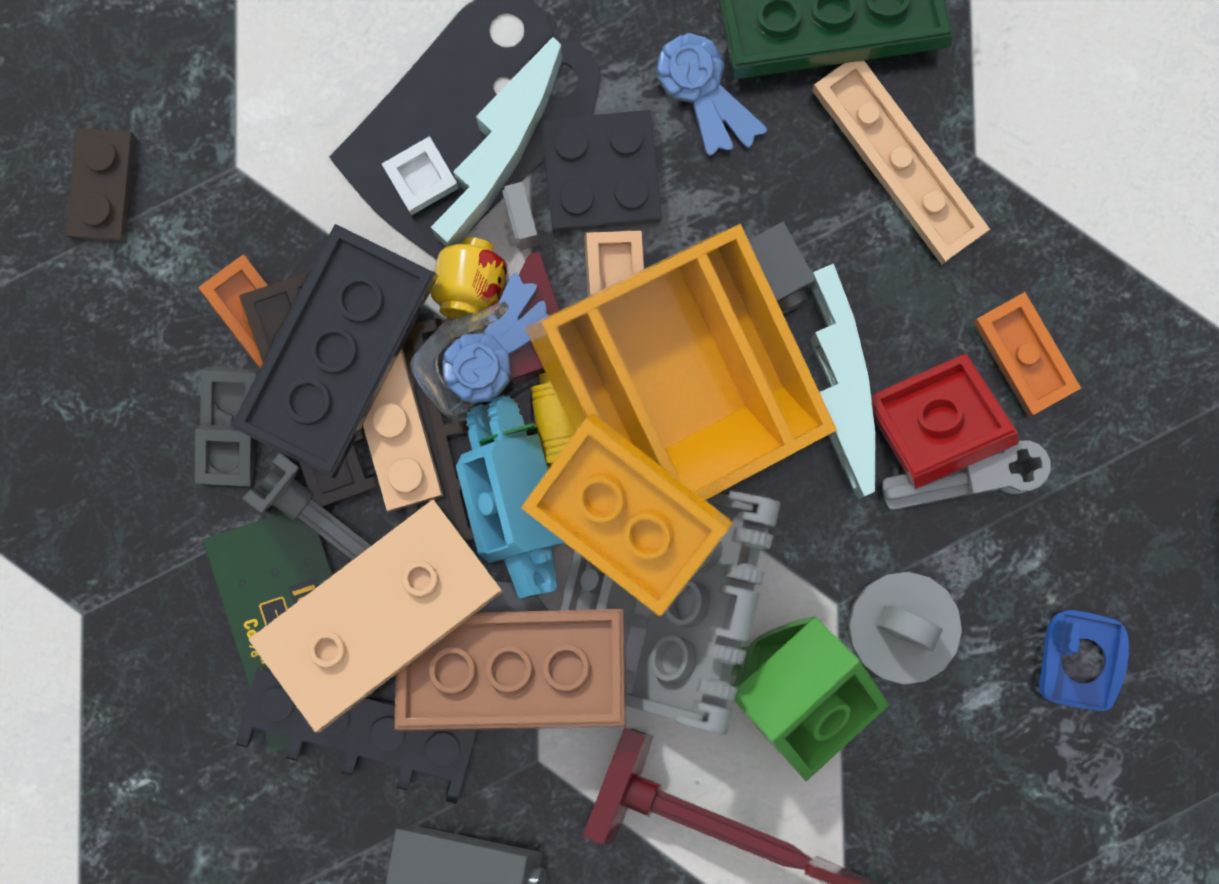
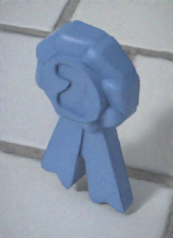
[656,33,767,156]
[442,273,549,403]

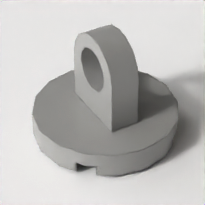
[847,572,962,684]

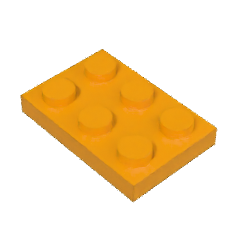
[521,413,733,617]

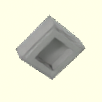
[502,181,539,250]

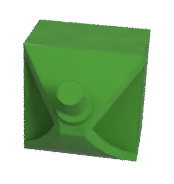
[731,616,889,782]

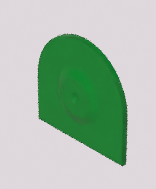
[479,423,538,444]

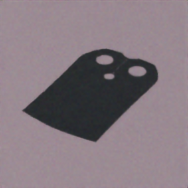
[329,0,600,259]

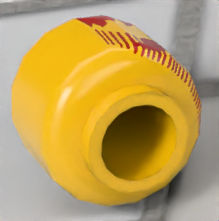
[430,237,508,324]

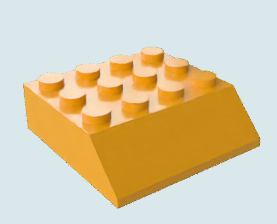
[525,224,837,500]

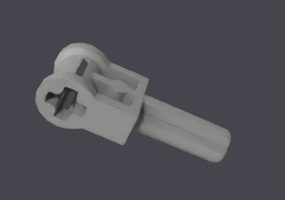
[882,441,1051,511]

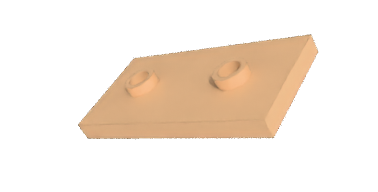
[248,500,503,733]

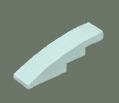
[431,37,562,247]
[810,263,875,500]

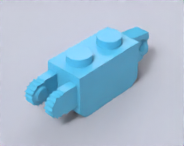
[456,395,565,599]

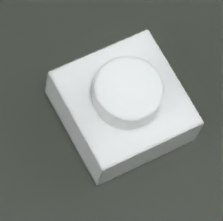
[382,136,459,215]

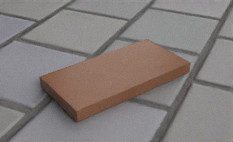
[395,609,627,731]

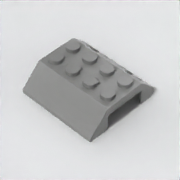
[559,491,781,735]

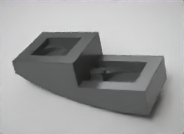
[195,367,260,487]

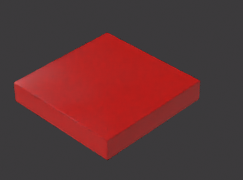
[871,353,1019,489]

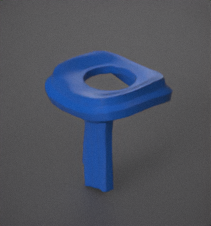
[1039,610,1129,711]

